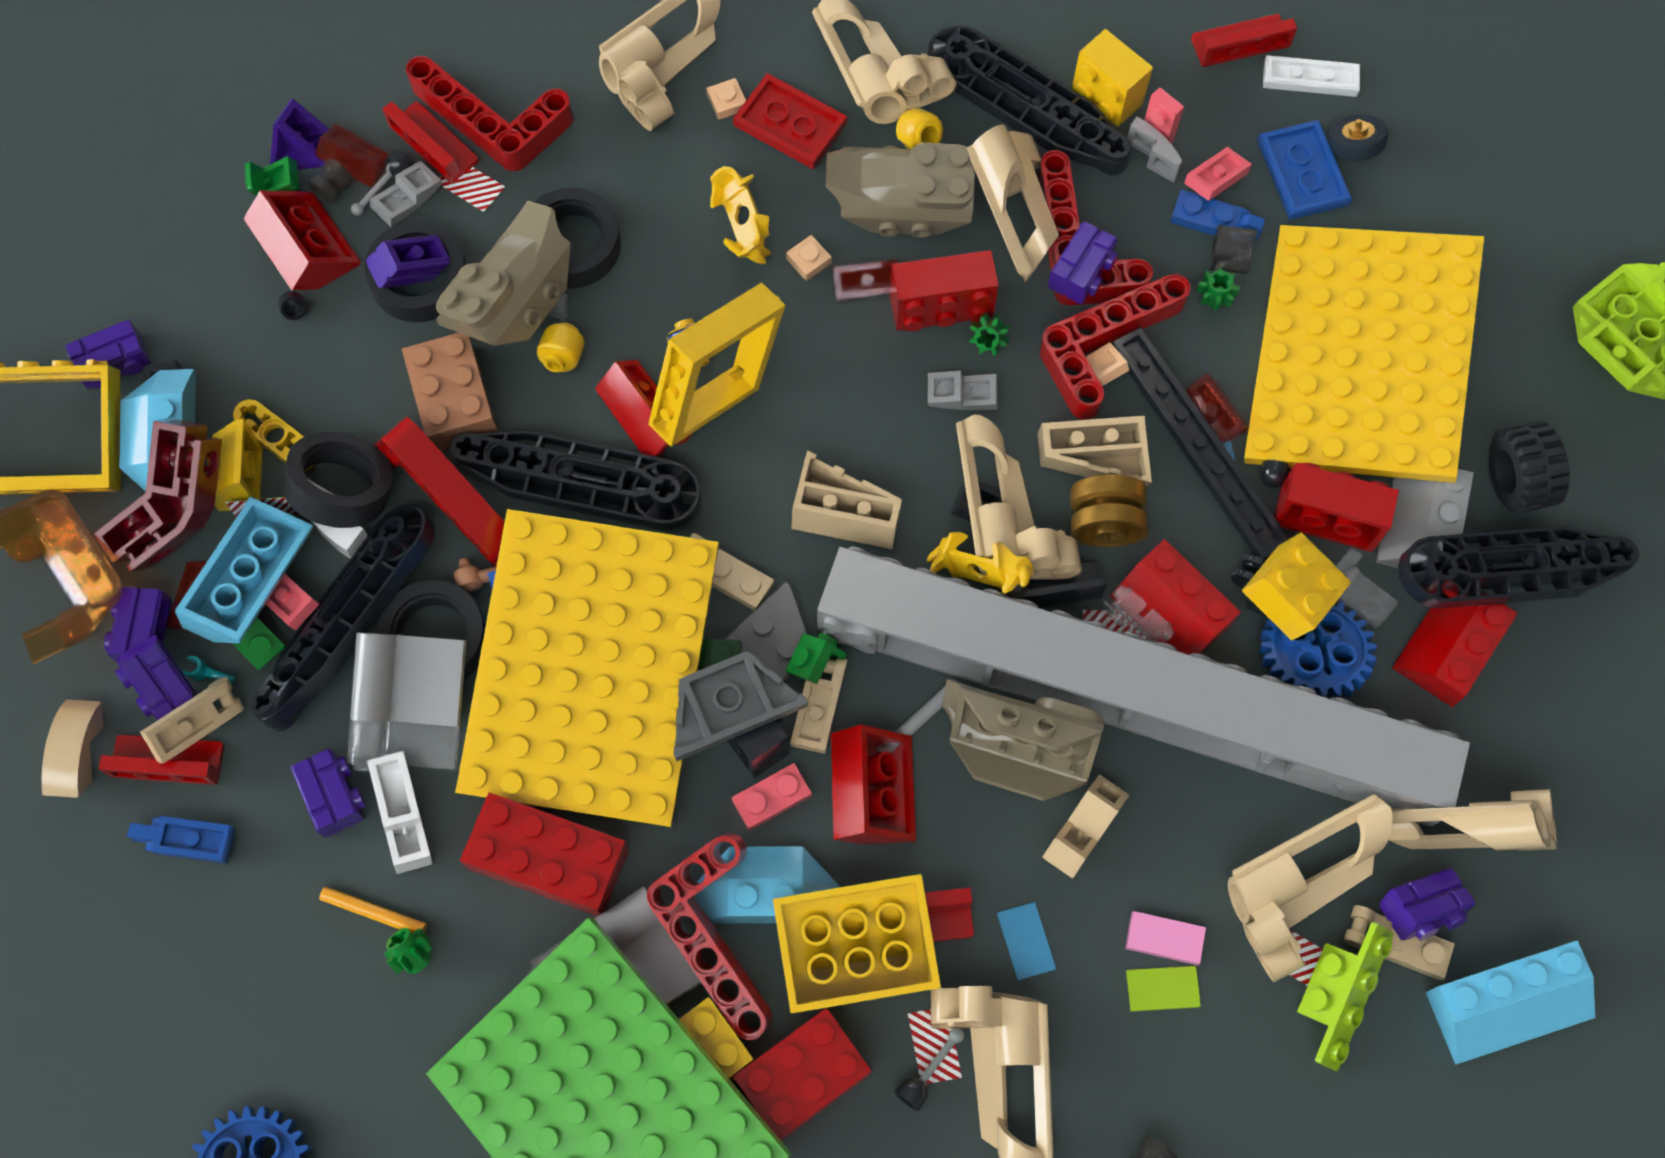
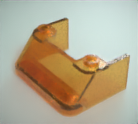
[0,490,122,665]

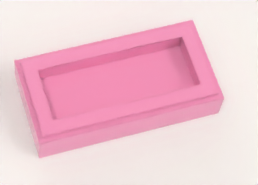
[1125,911,1206,966]

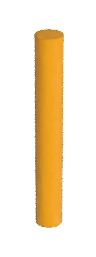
[319,886,427,934]

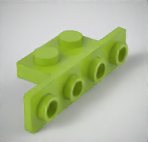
[1297,922,1394,1072]

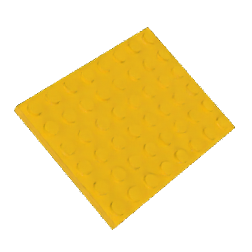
[1244,225,1484,483]
[455,509,719,827]

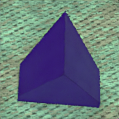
[270,98,343,170]

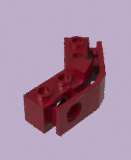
[93,419,222,572]

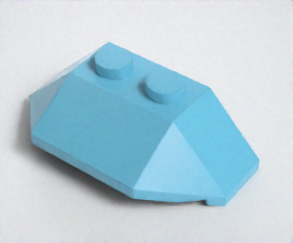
[119,369,196,491]
[692,846,839,924]

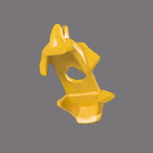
[710,166,771,265]
[927,532,1033,594]

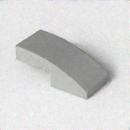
[1127,116,1182,183]
[370,160,442,227]
[928,370,998,410]

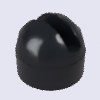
[278,291,307,320]
[1260,460,1289,488]

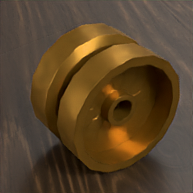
[1070,474,1149,548]

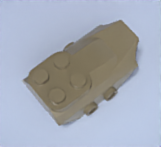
[826,143,975,238]
[436,201,571,346]
[942,678,1104,801]

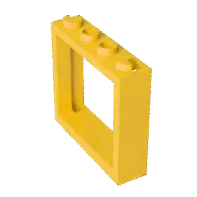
[648,282,786,447]
[0,359,121,495]

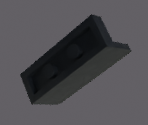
[995,561,1107,608]

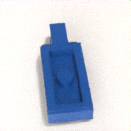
[1170,189,1265,241]
[127,816,236,864]

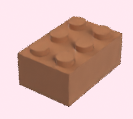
[402,333,498,451]

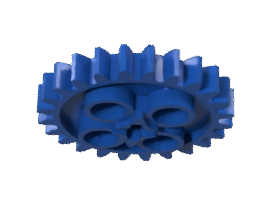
[1259,602,1377,698]
[192,1106,313,1158]

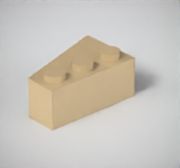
[1037,416,1152,488]
[791,450,902,549]

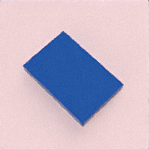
[1257,120,1352,220]

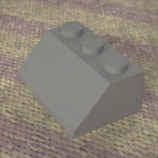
[1376,469,1474,568]

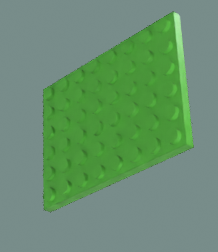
[426,917,792,1158]

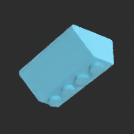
[175,497,313,643]
[1426,940,1595,1065]

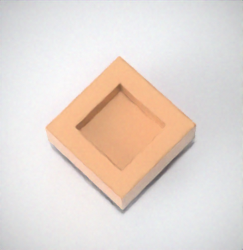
[706,78,746,120]
[786,235,832,281]
[1086,342,1129,386]

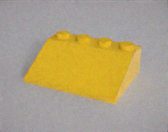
[773,874,941,1013]

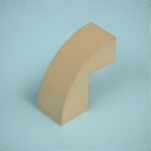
[42,699,104,798]
[1042,774,1130,879]

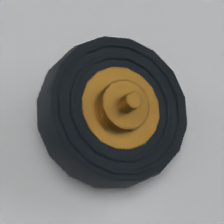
[1329,114,1388,160]

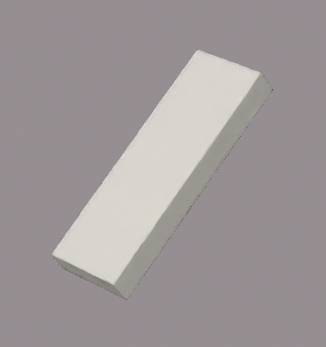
[1263,55,1360,97]

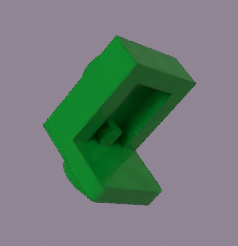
[245,156,299,196]
[231,617,285,671]
[785,633,847,685]

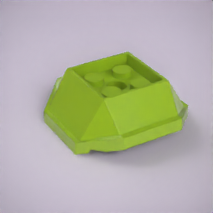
[1572,262,1665,400]

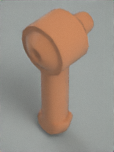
[453,558,497,593]

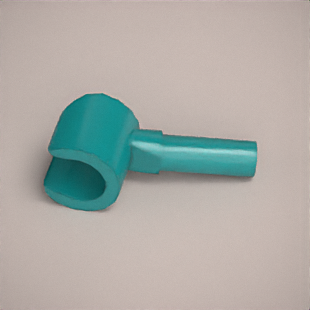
[182,656,236,684]

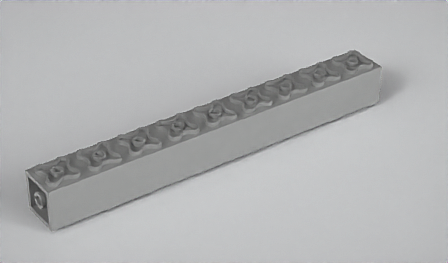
[817,547,1470,827]

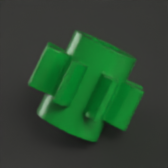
[1196,267,1240,311]
[969,312,1011,356]
[384,928,433,975]

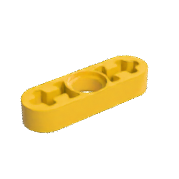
[233,399,314,471]

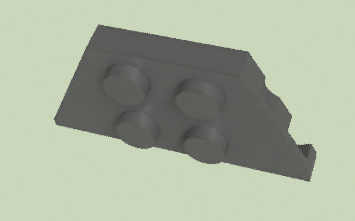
[725,582,807,682]
[674,651,808,761]

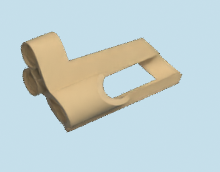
[599,0,721,131]
[812,0,956,124]
[966,124,1059,283]
[956,414,1082,580]
[1356,789,1557,851]
[1228,794,1393,982]
[930,986,1053,1158]

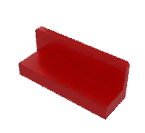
[1191,14,1297,68]
[382,101,479,184]
[595,360,693,457]
[98,735,224,785]
[925,887,974,942]

